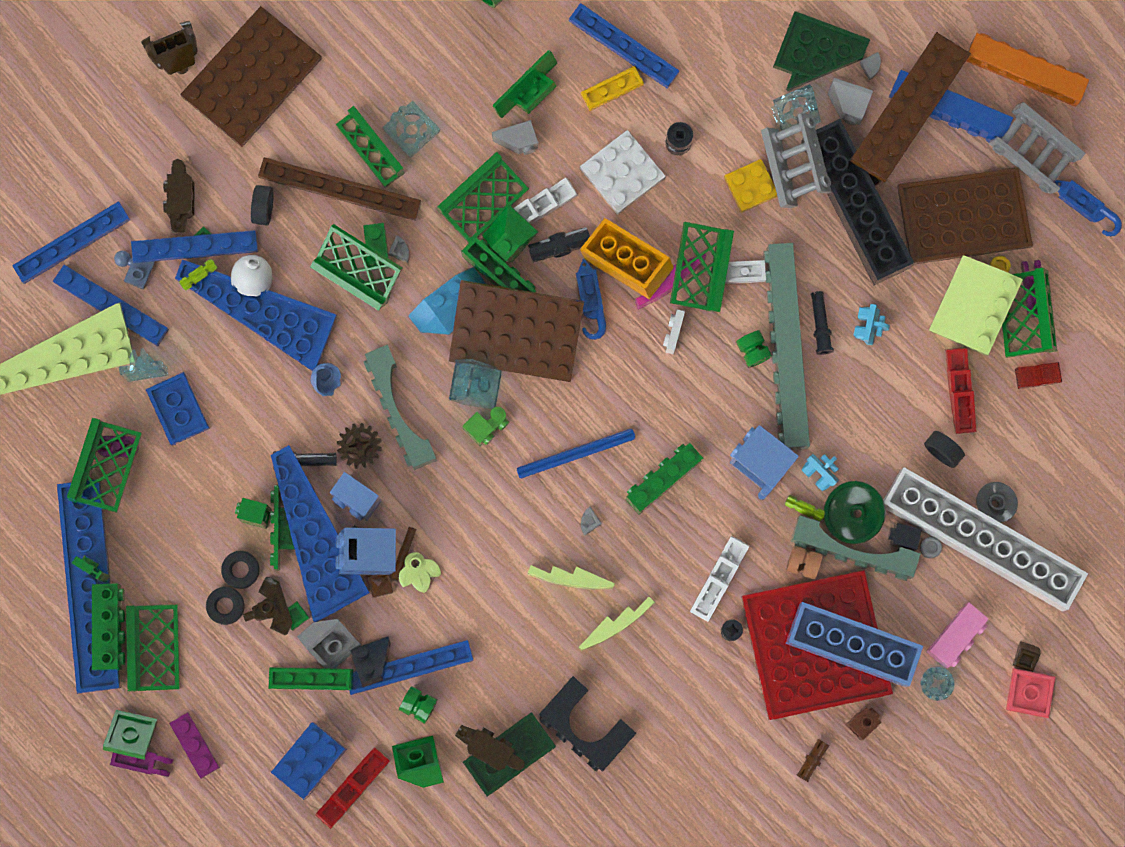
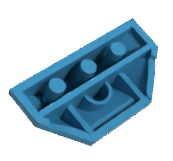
[408,267,486,335]

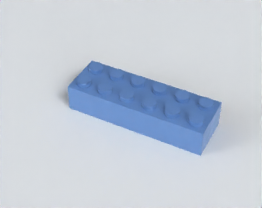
[786,602,923,687]

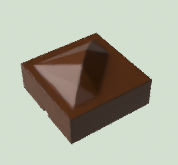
[368,575,393,598]

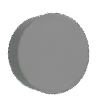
[920,537,942,559]

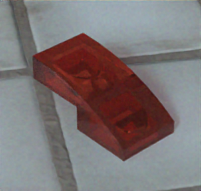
[1015,362,1062,389]

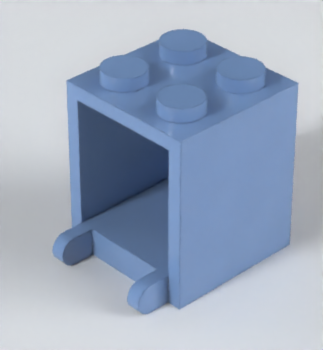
[730,425,799,500]
[335,528,396,575]

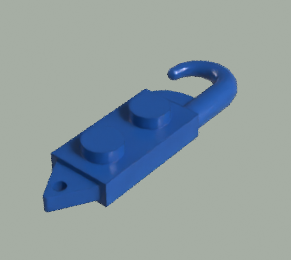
[1054,180,1122,237]
[576,259,606,340]

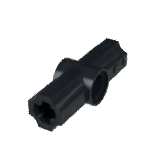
[528,227,590,263]

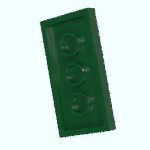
[463,712,556,797]

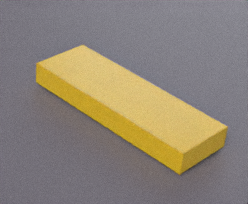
[581,66,644,111]

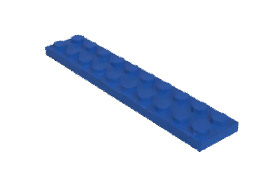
[57,479,121,694]

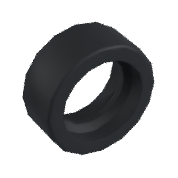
[251,185,274,226]
[924,431,965,468]

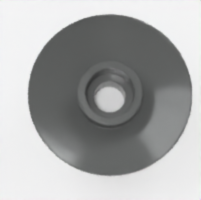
[976,482,1018,523]

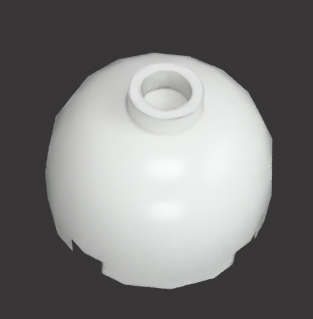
[231,255,273,296]

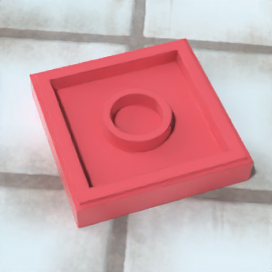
[1006,668,1055,718]

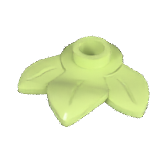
[399,552,441,593]

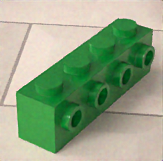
[461,236,536,293]
[625,443,703,515]
[92,583,125,671]

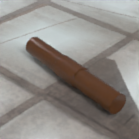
[390,527,417,581]

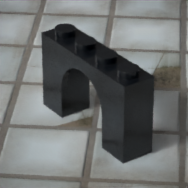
[539,676,636,772]

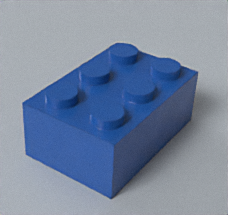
[271,722,347,800]

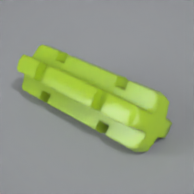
[179,259,217,290]
[785,495,825,521]

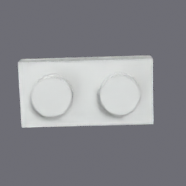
[725,260,766,284]
[663,309,685,354]

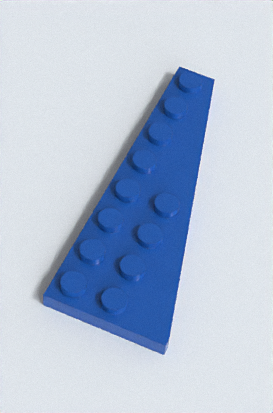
[175,259,337,371]
[271,445,370,622]

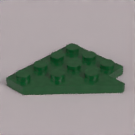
[773,11,870,91]

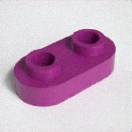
[97,436,139,458]

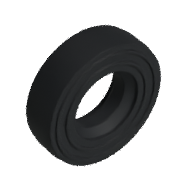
[221,551,260,589]
[206,587,244,625]

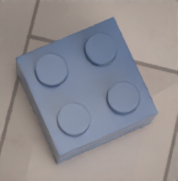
[330,472,382,521]

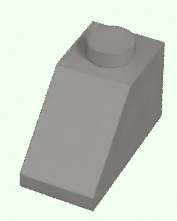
[492,120,538,155]

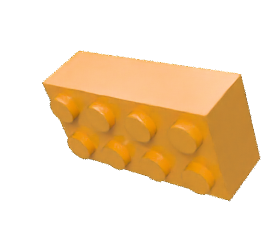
[580,218,674,300]

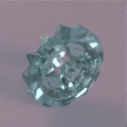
[920,667,954,701]

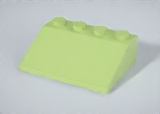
[929,255,1023,356]

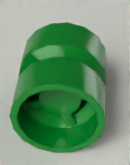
[736,330,772,368]
[399,686,438,724]

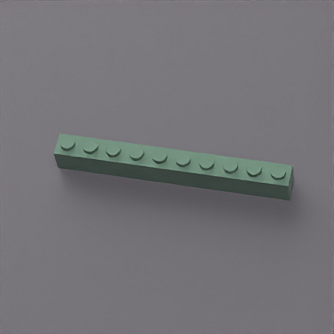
[763,243,810,450]

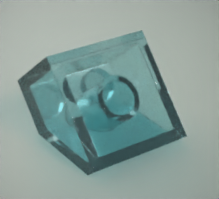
[449,359,502,409]

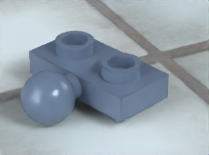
[114,250,156,290]

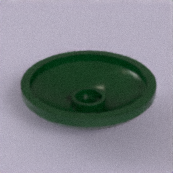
[824,481,886,544]

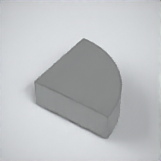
[860,52,881,80]
[388,236,409,263]
[581,507,602,536]

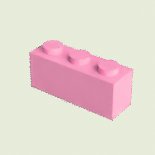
[926,603,989,668]

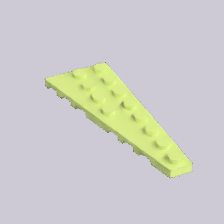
[0,303,136,395]

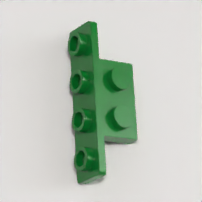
[493,50,557,118]
[270,485,295,571]

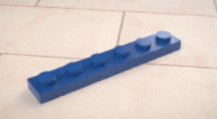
[569,3,679,89]
[12,201,130,284]
[131,230,258,263]
[53,265,169,347]
[350,640,473,695]

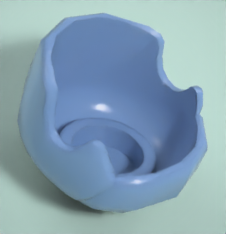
[310,363,341,396]

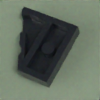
[350,637,391,687]

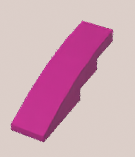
[635,253,706,310]

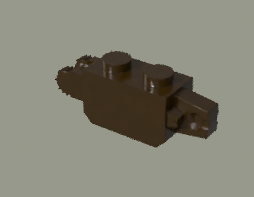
[163,158,195,233]
[455,725,525,771]

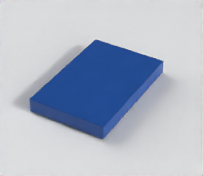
[146,372,210,446]

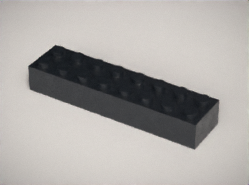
[801,119,914,285]

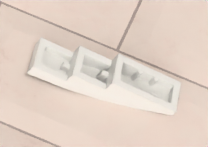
[514,178,578,224]
[690,535,750,622]

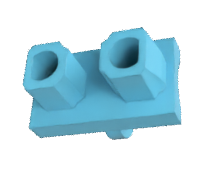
[854,304,890,346]
[802,454,839,491]

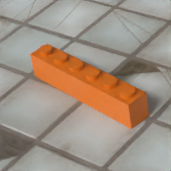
[966,33,1089,107]

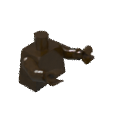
[141,21,198,75]

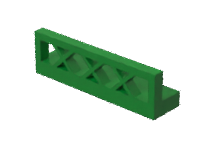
[336,106,405,188]

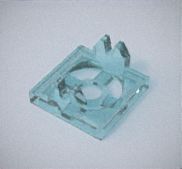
[771,84,821,131]
[383,101,440,158]
[119,348,168,382]

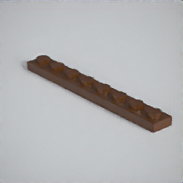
[258,157,421,221]

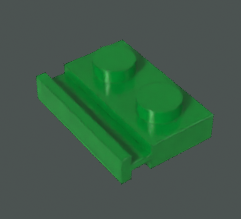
[72,556,110,583]

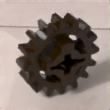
[337,423,382,469]

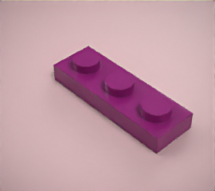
[169,712,220,779]

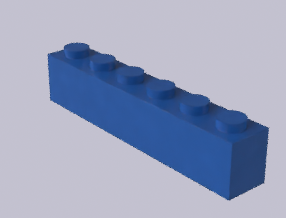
[889,70,1013,143]

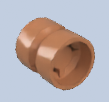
[786,545,823,580]

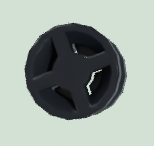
[721,620,743,641]

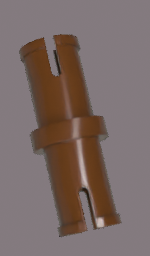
[796,739,829,782]

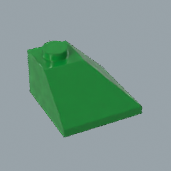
[482,204,539,263]
[392,736,444,788]

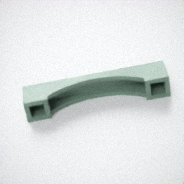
[363,344,437,470]
[790,516,921,581]

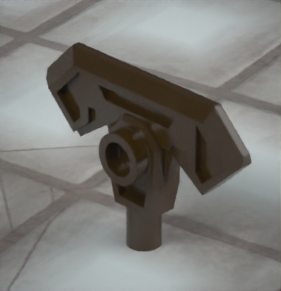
[243,577,293,635]

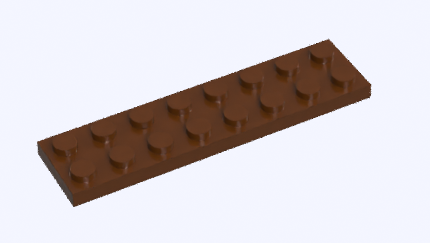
[850,32,971,183]

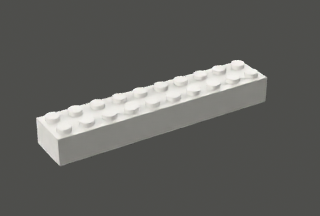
[883,467,1088,612]

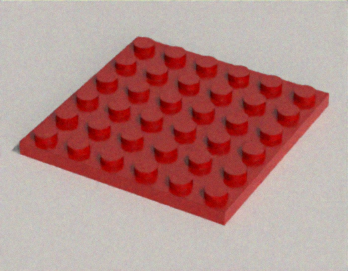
[741,570,893,720]

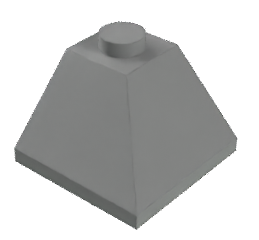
[828,78,873,125]
[297,619,361,669]

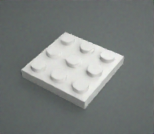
[580,130,666,215]

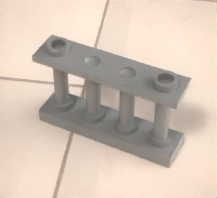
[989,102,1086,194]
[761,113,831,209]

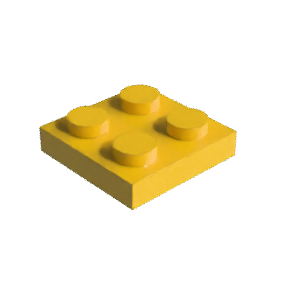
[724,159,778,213]

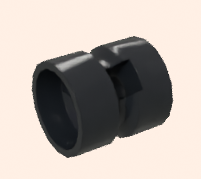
[665,122,693,156]

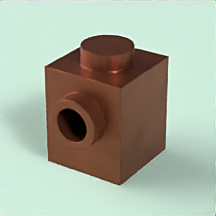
[846,707,882,740]

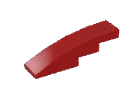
[945,347,977,434]
[315,747,390,829]

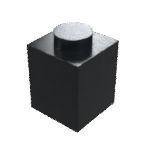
[888,523,922,551]

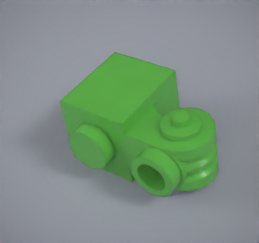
[462,407,509,446]

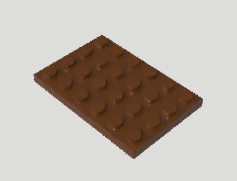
[180,6,322,147]
[897,167,1033,265]
[449,280,584,382]

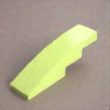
[527,565,615,589]
[579,597,655,651]

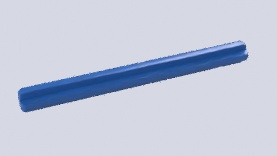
[517,429,635,479]

